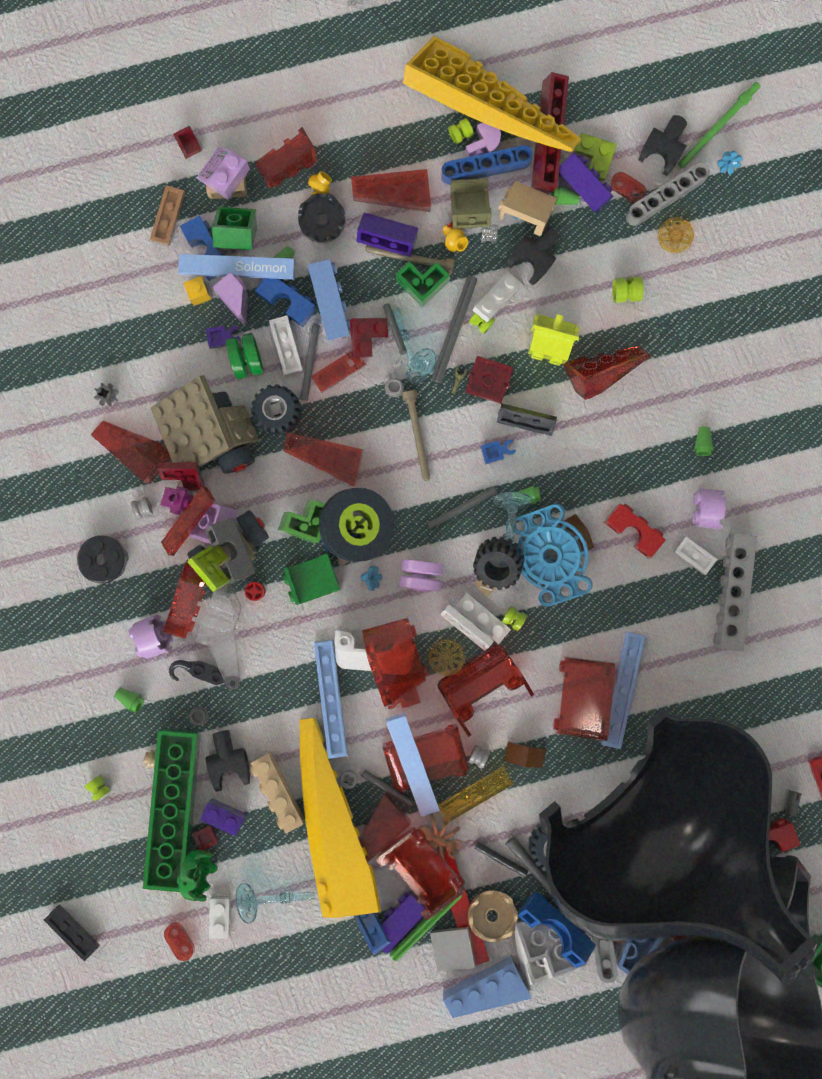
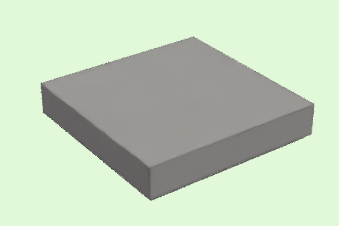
[430,927,476,971]

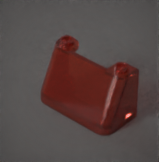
[362,618,429,707]
[553,656,615,741]
[382,723,469,793]
[376,827,465,921]

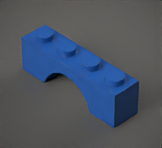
[518,892,596,968]

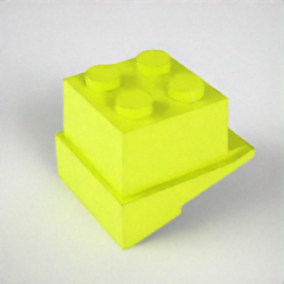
[528,313,579,366]

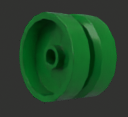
[226,333,264,381]

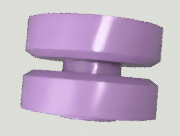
[399,560,444,592]

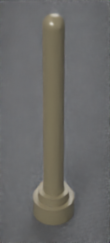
[365,245,455,275]
[402,390,430,481]

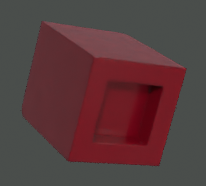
[173,126,202,159]

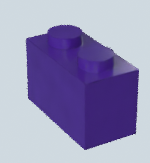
[200,798,247,836]

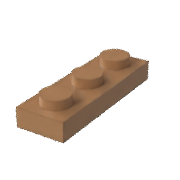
[150,185,185,246]

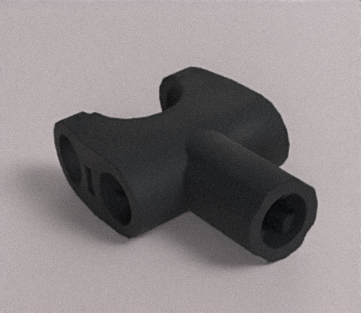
[638,115,687,176]
[507,226,560,285]
[206,730,250,792]

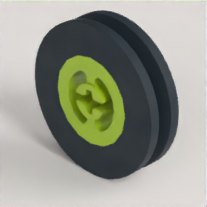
[319,488,394,561]

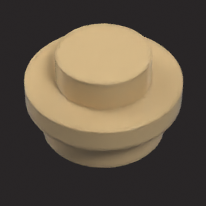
[143,749,156,769]

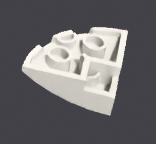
[515,922,586,986]

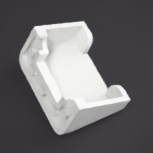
[335,629,415,674]

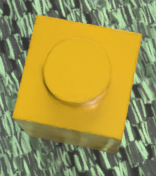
[183,276,212,306]

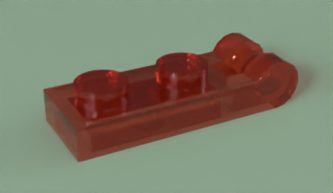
[311,351,366,393]

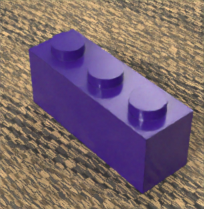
[559,153,614,212]
[356,212,418,257]
[380,890,428,954]

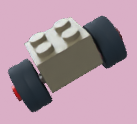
[212,391,259,474]
[187,510,269,574]

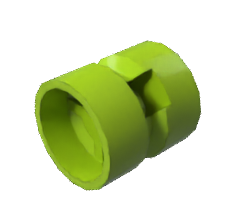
[612,276,644,303]

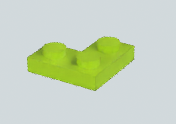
[574,133,617,182]
[188,546,229,592]

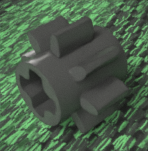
[94,383,119,407]

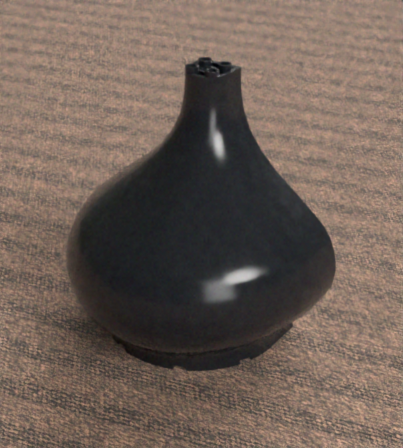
[539,709,817,985]
[618,855,822,1079]

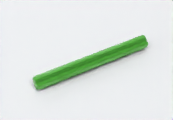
[390,887,462,962]

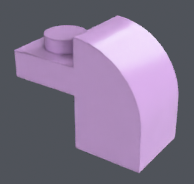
[465,123,501,157]

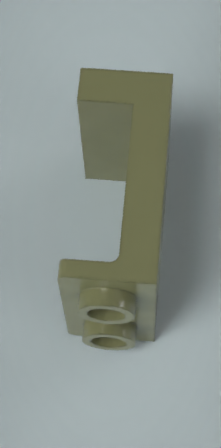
[450,179,492,229]

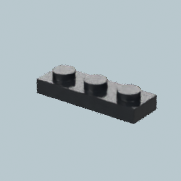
[496,403,557,436]
[44,904,100,962]

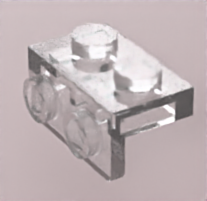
[360,343,402,388]

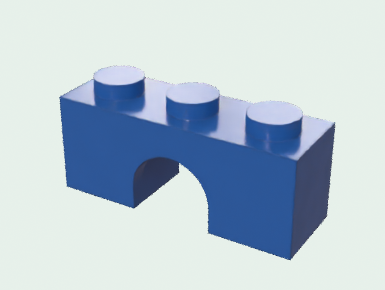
[180,216,225,281]
[255,278,316,327]

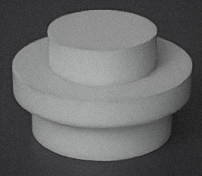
[385,378,404,397]

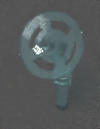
[393,308,436,384]
[493,492,532,567]
[236,883,315,924]

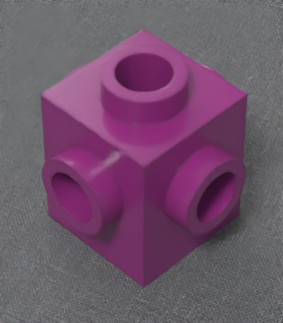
[160,486,194,515]

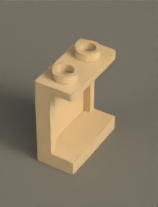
[498,181,557,236]

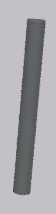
[300,325,320,401]
[427,487,497,529]

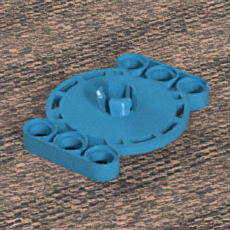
[511,503,593,607]

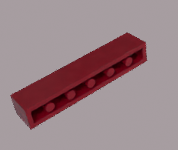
[531,72,569,194]

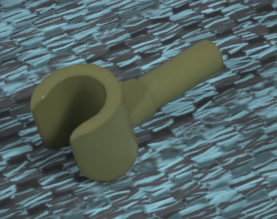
[451,366,467,394]

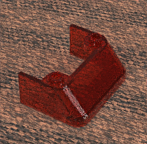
[437,645,534,737]

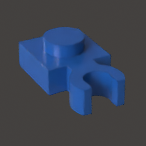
[480,440,516,465]

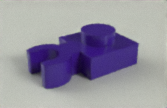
[205,326,241,349]

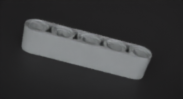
[626,163,710,226]

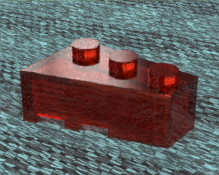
[255,127,317,189]
[358,792,411,863]

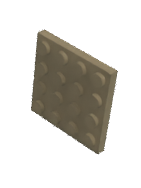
[151,375,234,467]

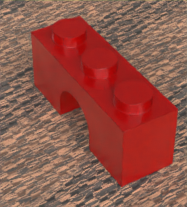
[603,504,666,558]
[769,818,801,852]

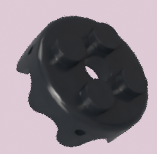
[298,194,346,243]
[77,535,129,583]

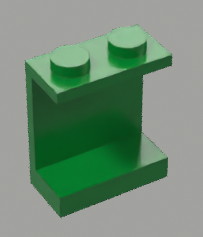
[282,553,341,605]

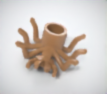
[413,813,463,865]

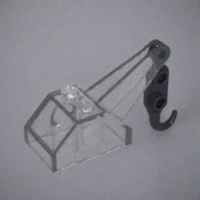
[169,584,243,690]

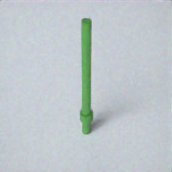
[678,82,761,169]

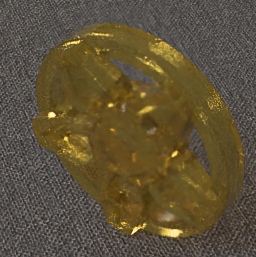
[658,217,694,253]

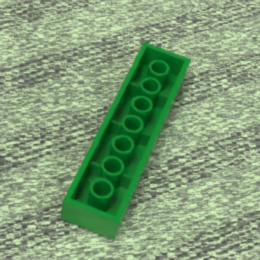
[143,728,201,892]

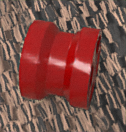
[245,582,266,601]

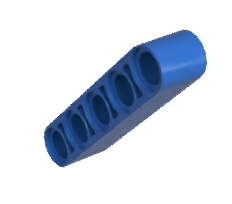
[441,145,533,185]

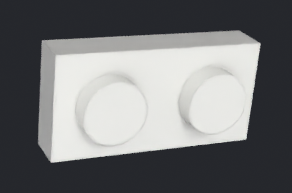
[673,537,717,575]
[209,897,230,939]

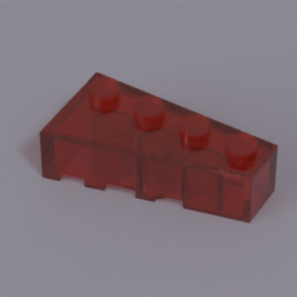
[351,169,431,212]
[283,432,364,487]
[163,560,207,639]

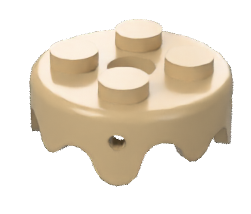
[468,890,518,942]

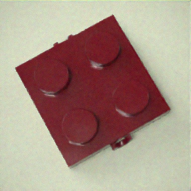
[465,356,513,404]

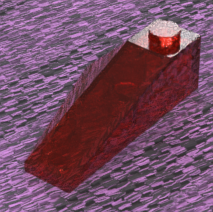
[564,346,650,400]
[91,421,171,484]

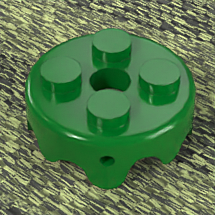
[177,849,218,902]

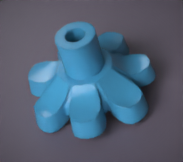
[717,151,743,174]
[361,566,382,591]

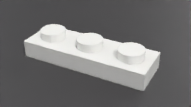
[473,272,522,322]
[269,316,303,376]
[455,593,511,644]
[440,605,494,651]

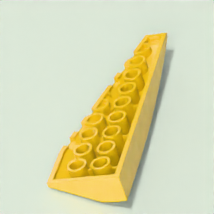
[403,36,581,152]
[299,717,381,918]

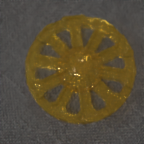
[429,639,465,676]

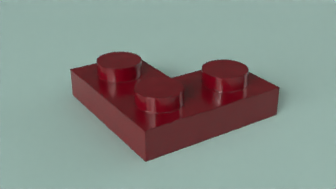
[350,318,389,358]
[157,462,205,491]

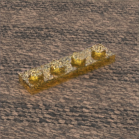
[438,766,514,823]

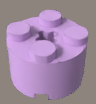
[692,489,726,529]
[129,615,173,659]

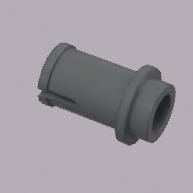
[784,790,802,816]

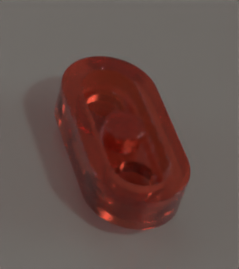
[610,172,646,203]
[164,922,195,961]

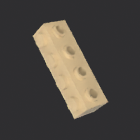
[250,751,305,834]

